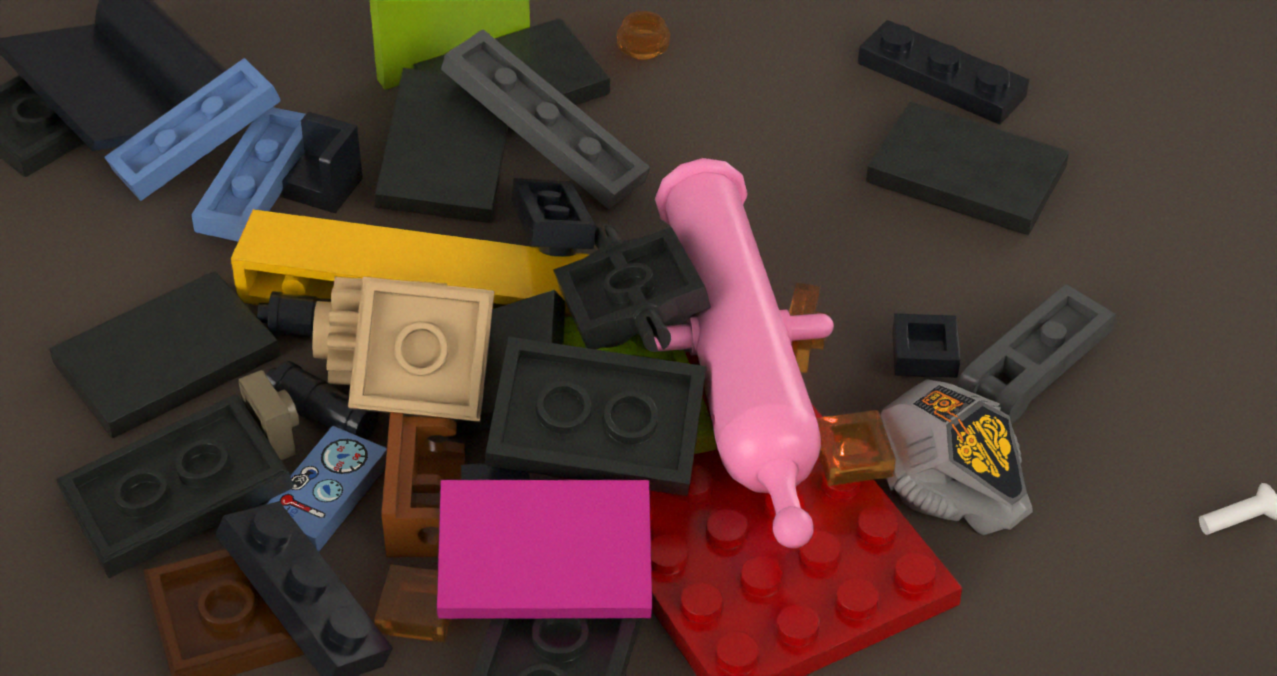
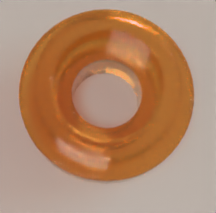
[617,11,670,60]

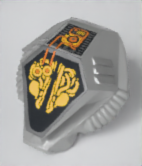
[875,379,1033,535]

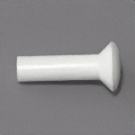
[1199,483,1277,535]

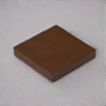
[143,548,305,676]

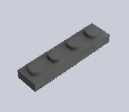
[441,29,651,209]

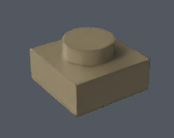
[238,370,299,461]

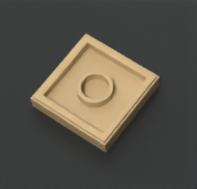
[348,277,494,422]

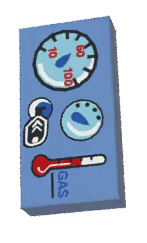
[267,426,387,552]

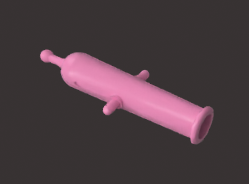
[654,158,834,548]

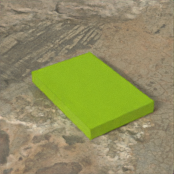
[369,0,530,90]

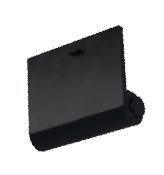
[0,0,227,151]

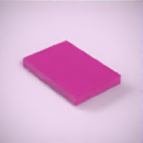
[437,480,652,619]

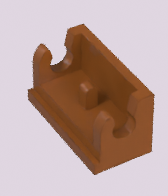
[382,412,466,557]

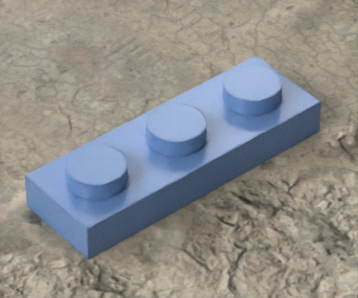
[105,58,281,201]
[191,107,306,241]

